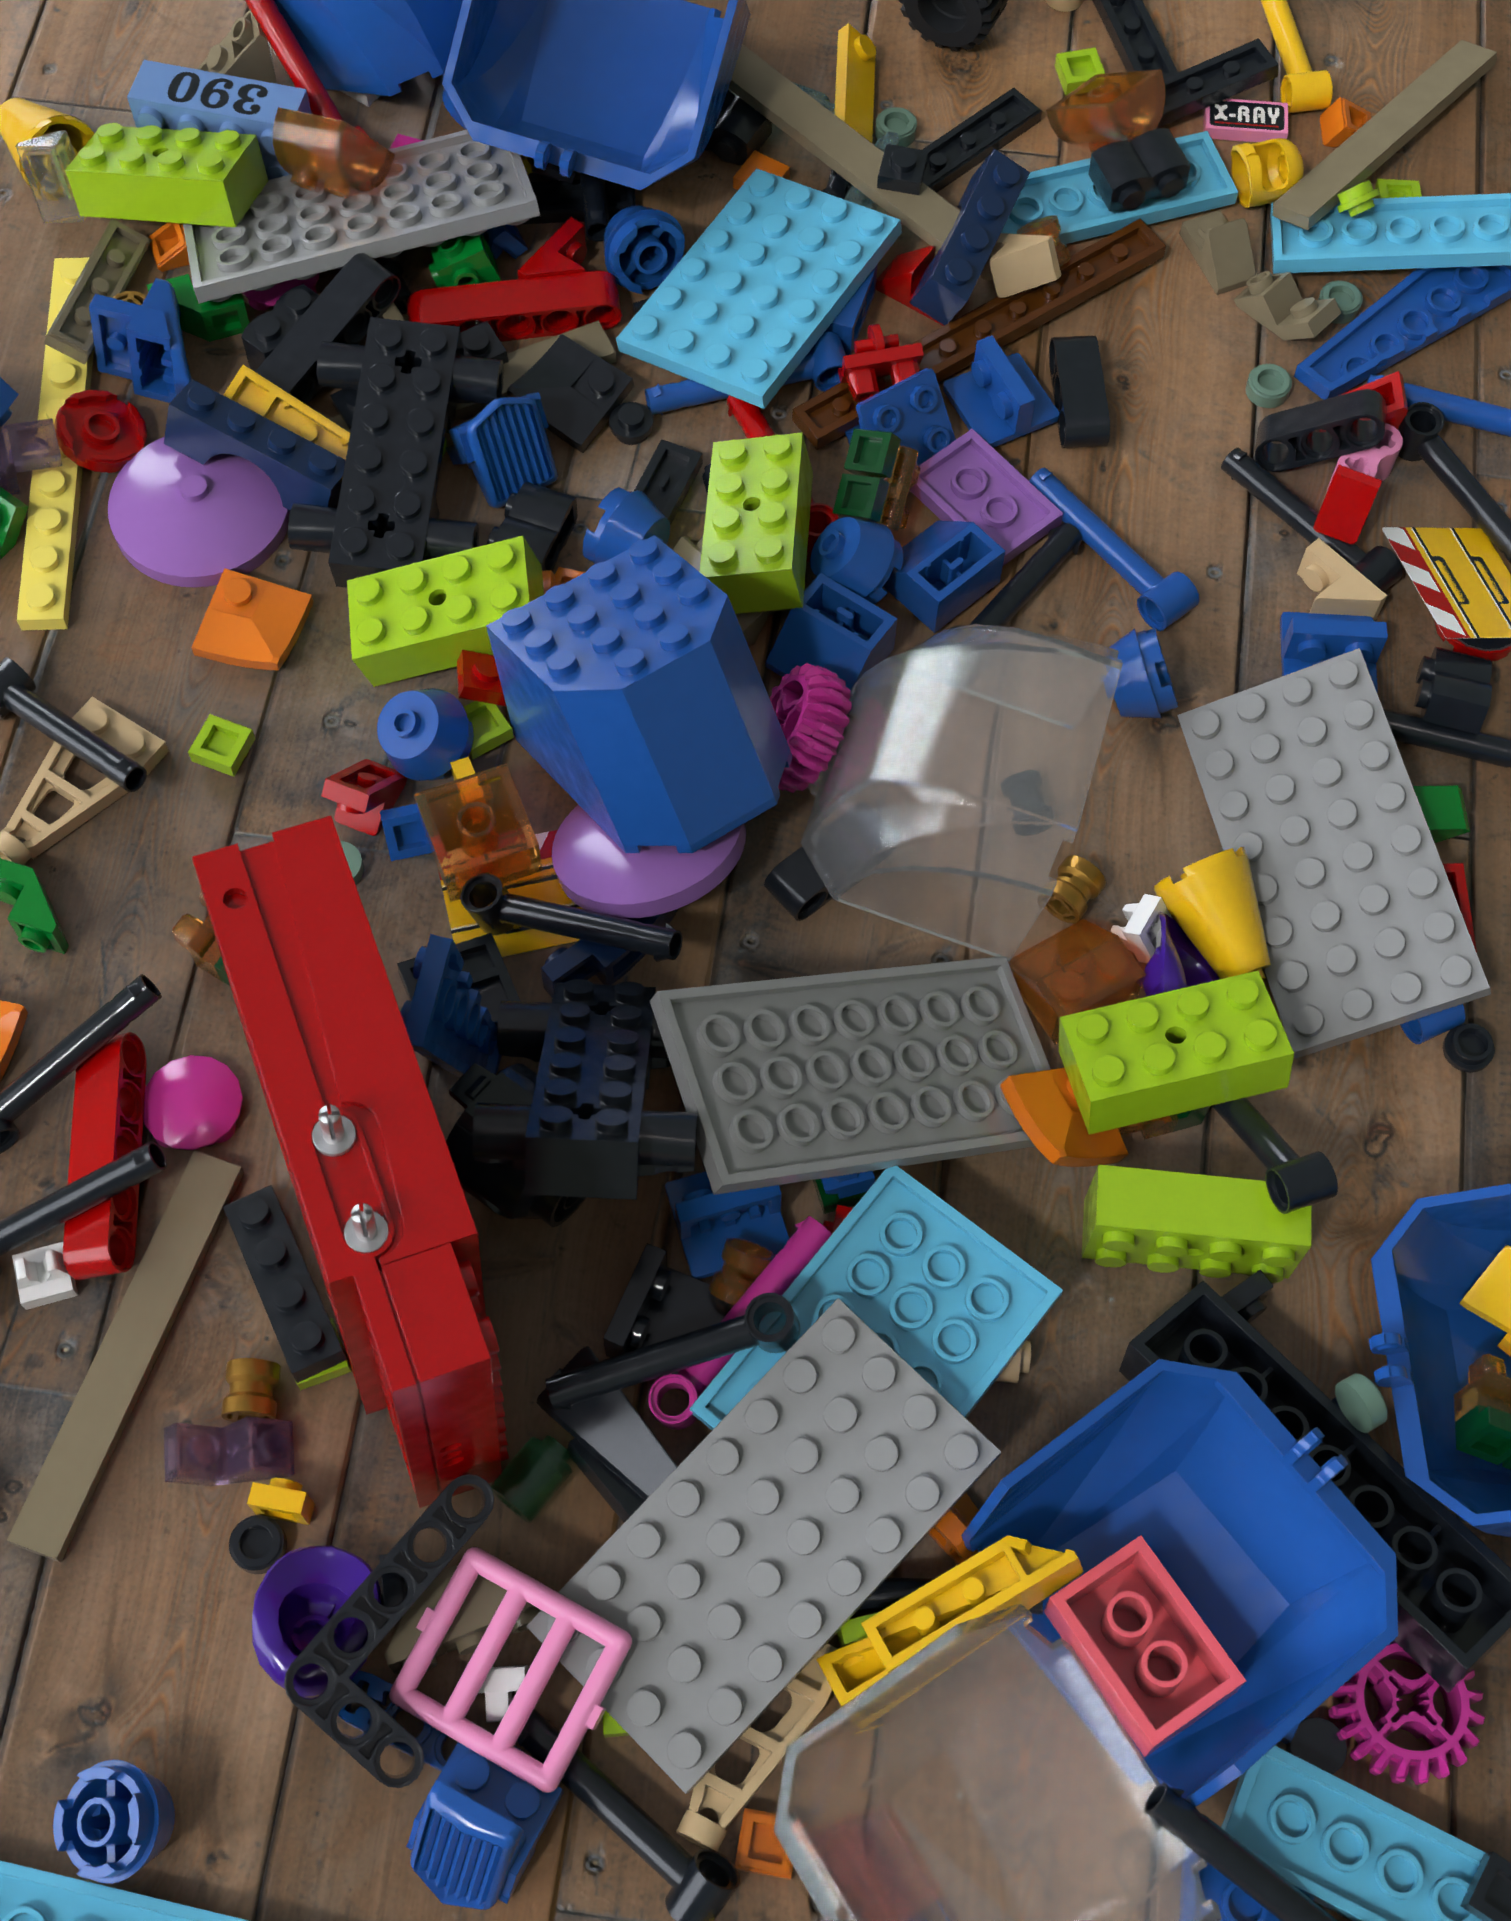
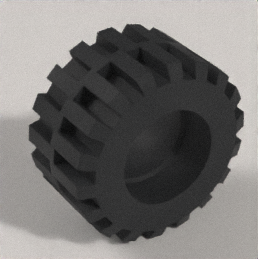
[898,0,1008,51]

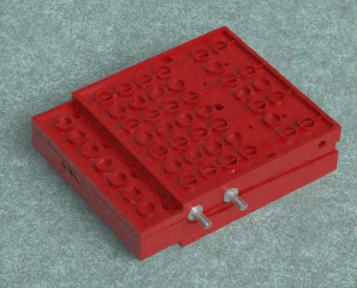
[192,815,509,1508]

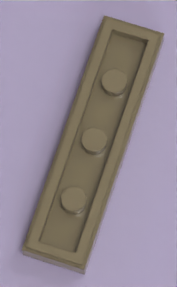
[44,218,152,365]

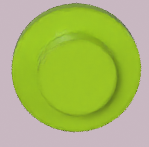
[1337,180,1380,217]

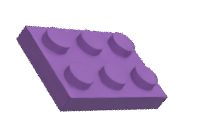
[905,429,1063,566]

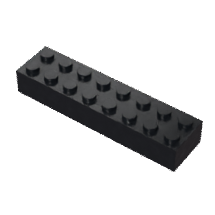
[1119,1280,1511,1693]

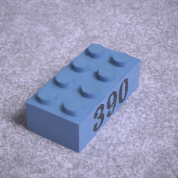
[127,60,319,180]

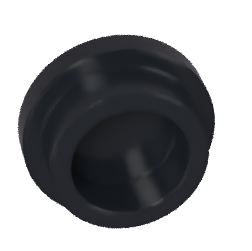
[609,402,653,445]
[1443,1023,1495,1073]

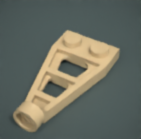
[0,696,169,865]
[676,1644,837,1852]

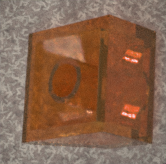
[414,764,542,902]
[1007,919,1146,1045]

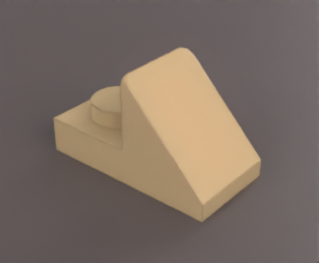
[981,233,1061,298]
[1297,538,1387,622]

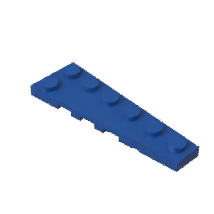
[1294,265,1511,400]
[400,934,502,1079]

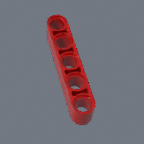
[407,271,622,342]
[63,1032,147,1280]

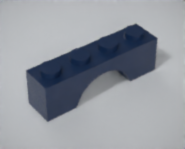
[909,149,1030,326]
[164,379,346,511]

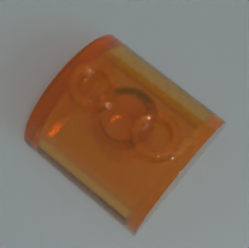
[1046,69,1165,152]
[273,107,396,198]

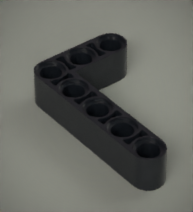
[284,1474,495,1788]

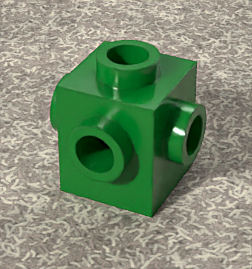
[429,234,501,288]

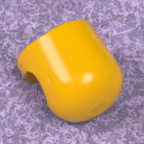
[1231,138,1304,208]

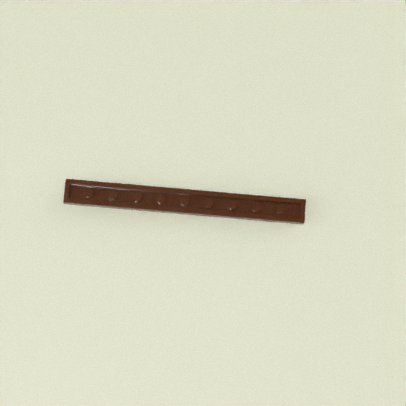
[792,218,1166,450]

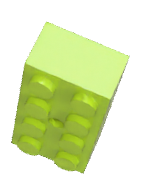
[65,123,268,227]
[699,432,813,614]
[347,535,544,687]
[1058,970,1294,1135]
[1082,1164,1312,1283]

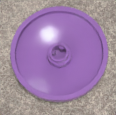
[108,437,290,587]
[552,805,746,919]

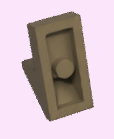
[1179,210,1256,295]

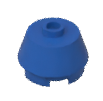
[604,205,685,294]
[583,487,670,564]
[810,517,903,604]
[1099,628,1178,718]
[377,688,474,781]
[53,1760,175,1884]

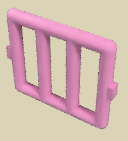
[389,1547,632,1793]

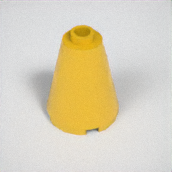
[0,98,94,200]
[1154,847,1271,980]

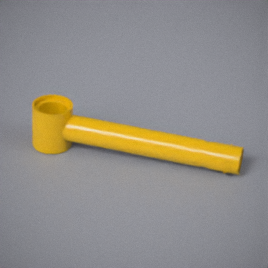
[1260,0,1333,113]

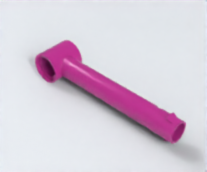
[648,1216,832,1430]

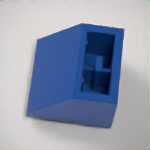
[883,520,1005,633]
[766,572,898,702]

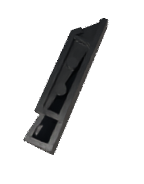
[536,1346,677,1523]

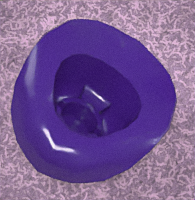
[1143,912,1220,997]
[252,1546,381,1697]

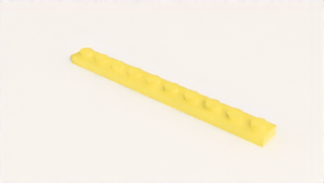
[17,257,94,630]

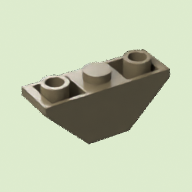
[197,9,277,84]
[385,1565,541,1674]

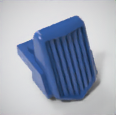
[89,278,192,403]
[446,392,558,509]
[406,1742,564,1910]

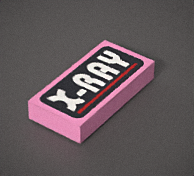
[1203,99,1288,142]

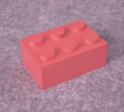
[1044,1535,1246,1757]

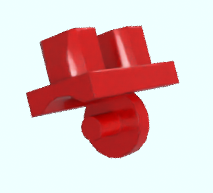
[838,324,924,402]

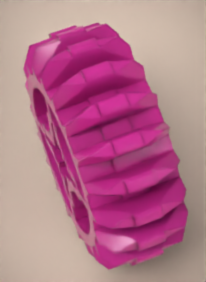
[770,663,852,793]
[1328,1640,1485,1785]

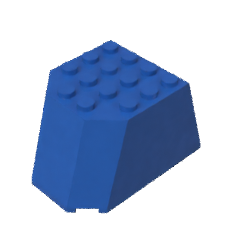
[486,535,793,853]

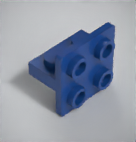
[943,335,1060,448]
[845,368,956,487]
[1280,612,1388,693]
[665,1171,789,1280]

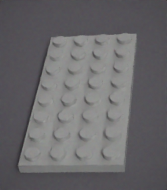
[183,130,540,304]
[1177,648,1491,1059]
[650,956,1051,1195]
[526,1298,1001,1794]

